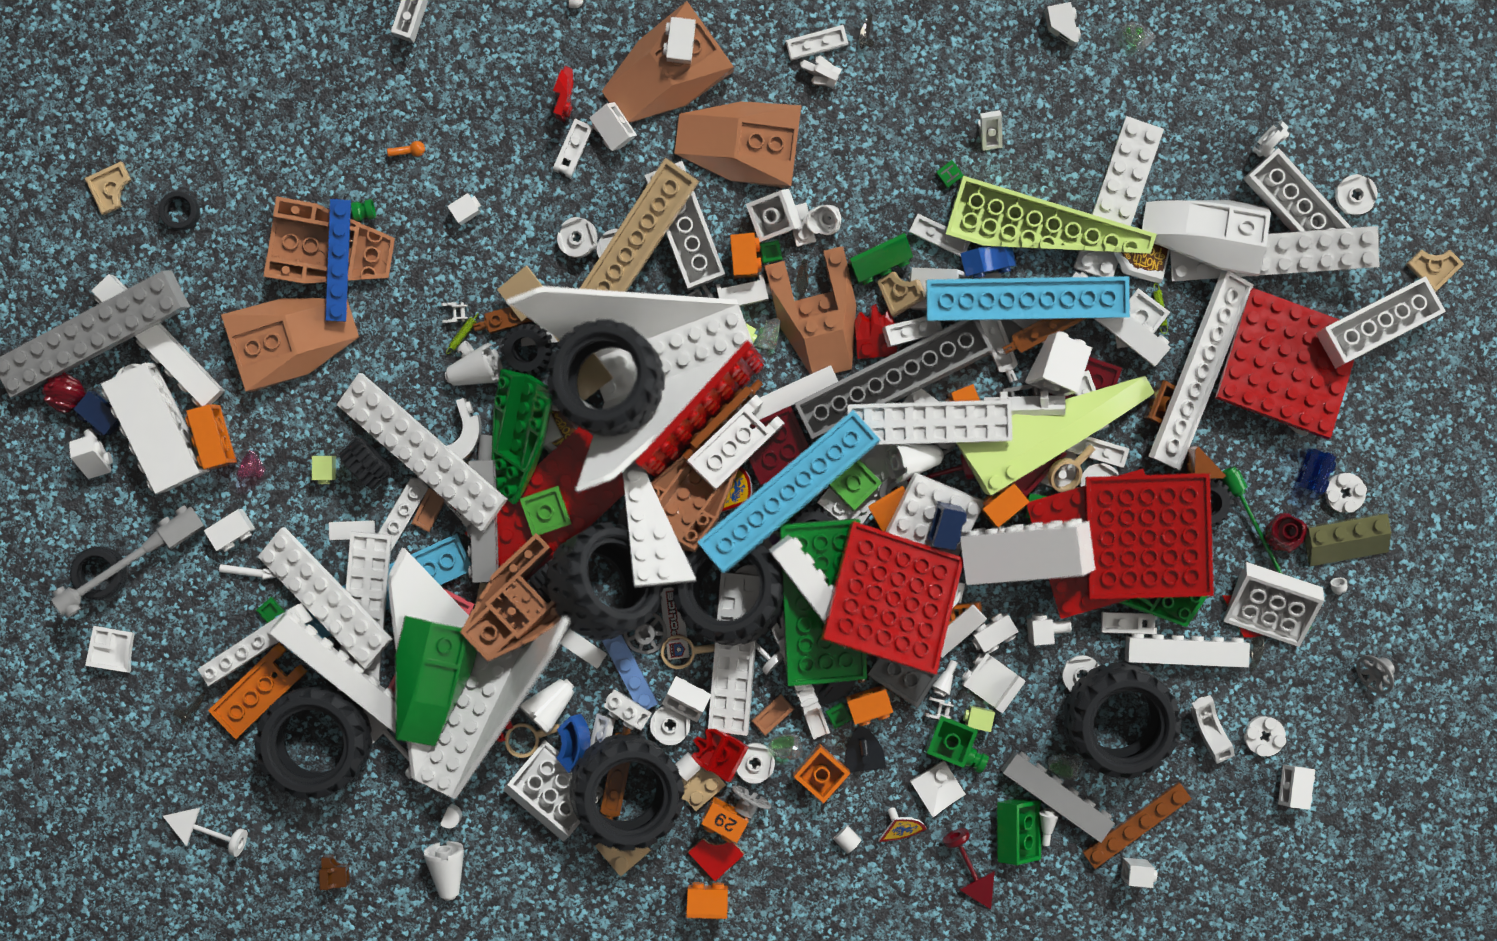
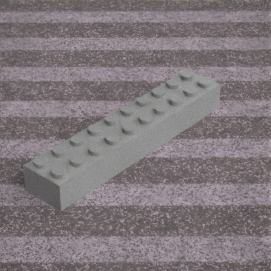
[0,270,190,397]
[794,320,993,442]

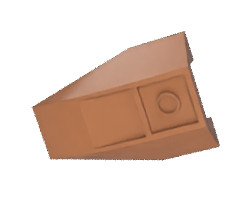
[651,456,739,552]

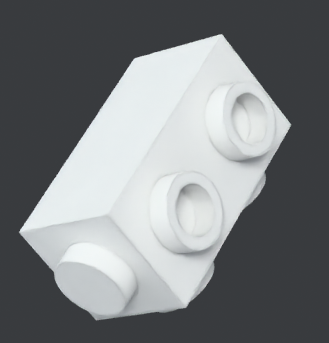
[972,613,1019,653]
[603,689,652,730]

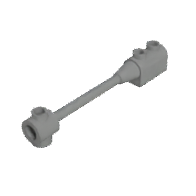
[51,505,205,618]

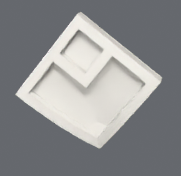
[85,626,135,672]
[910,760,966,817]

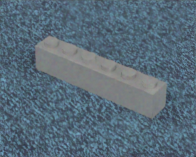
[467,460,499,583]
[1001,751,1115,842]

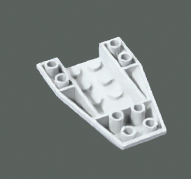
[1142,200,1271,277]

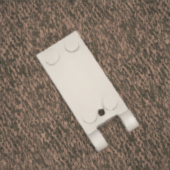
[687,395,785,490]

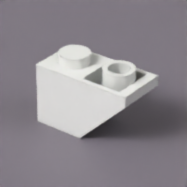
[1044,2,1081,46]

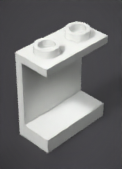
[961,652,1026,714]

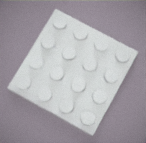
[885,472,984,556]

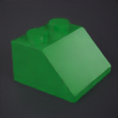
[923,715,978,768]

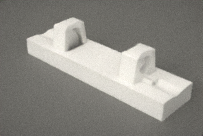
[984,391,1065,416]

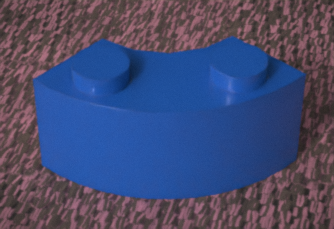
[960,246,1017,279]
[556,714,591,773]

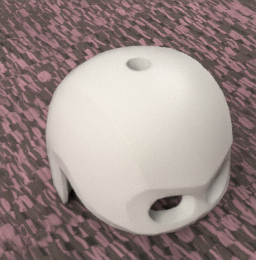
[806,205,841,235]

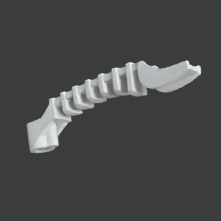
[771,612,830,739]

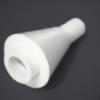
[932,660,958,697]
[1039,808,1059,846]

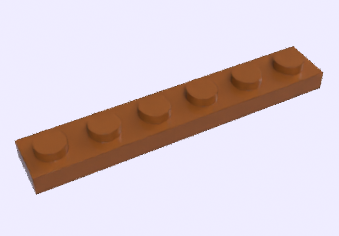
[1082,782,1192,869]

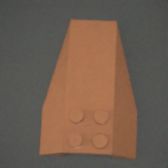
[263,196,395,284]

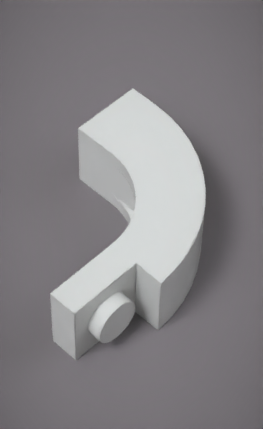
[447,398,482,461]
[1190,695,1235,764]

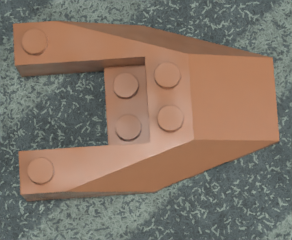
[765,246,857,374]
[460,533,562,662]

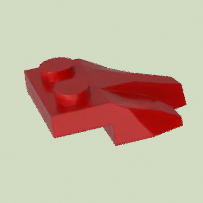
[553,66,573,122]
[854,304,897,359]
[691,729,749,782]

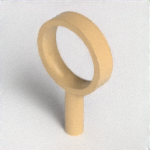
[1048,444,1096,492]
[661,635,715,669]
[505,723,560,758]

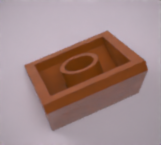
[1143,380,1176,425]
[1186,446,1226,478]

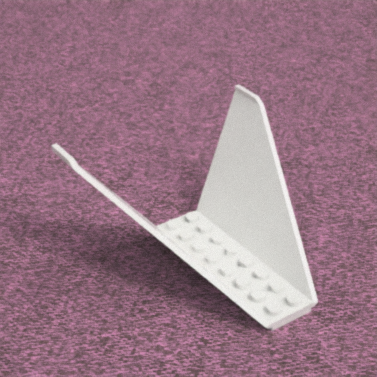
[507,286,754,492]
[388,548,569,799]

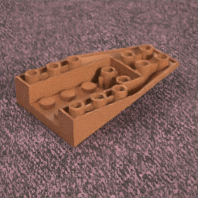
[602,1,734,123]
[674,101,801,189]
[221,298,359,392]

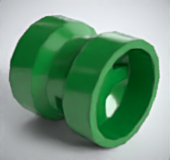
[351,199,376,222]
[965,748,989,774]

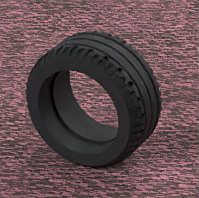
[70,547,127,600]

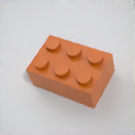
[186,404,237,469]

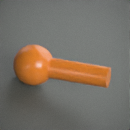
[387,141,425,157]

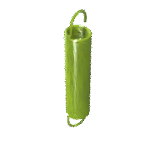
[1153,283,1168,334]
[446,313,478,354]

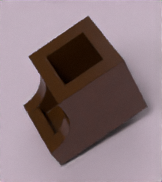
[318,854,350,890]

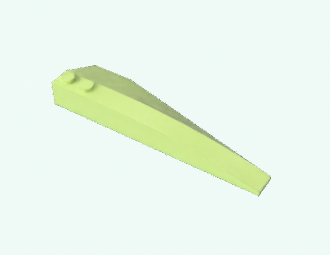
[946,176,1157,254]
[956,376,1155,495]

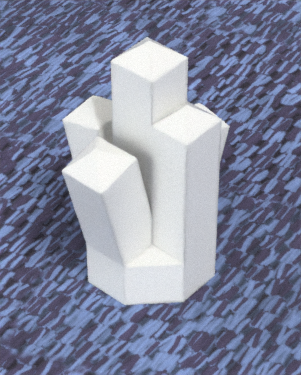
[800,55,842,89]

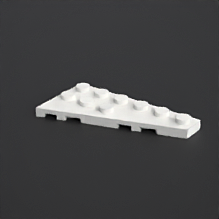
[622,466,696,587]

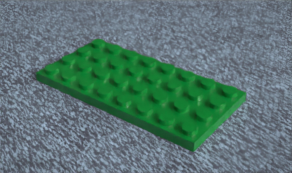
[779,518,867,686]

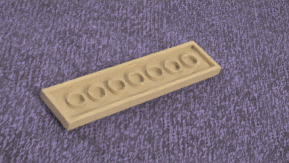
[579,158,700,292]

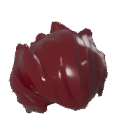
[42,372,87,413]
[1265,513,1308,553]

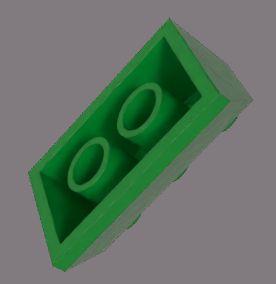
[848,233,913,285]
[997,799,1041,865]

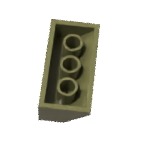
[1304,513,1391,566]

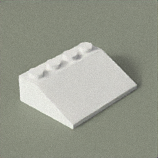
[1223,562,1324,647]
[503,740,604,841]

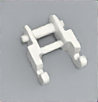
[441,302,468,323]
[925,697,954,719]

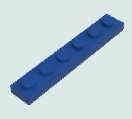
[326,199,351,322]

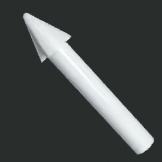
[219,564,276,580]

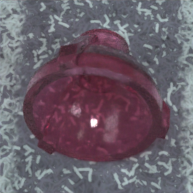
[237,450,265,479]

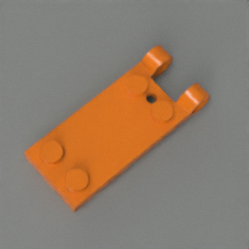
[208,643,308,740]

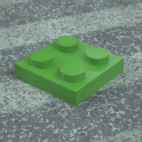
[829,460,882,511]
[520,486,571,536]

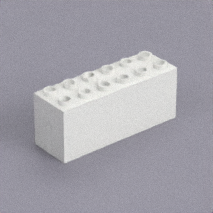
[101,363,209,494]
[960,518,1095,585]

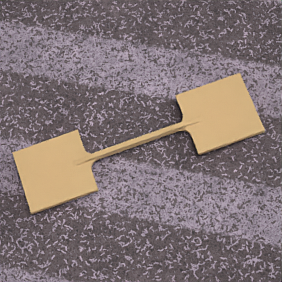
[497,266,613,401]
[595,767,726,877]

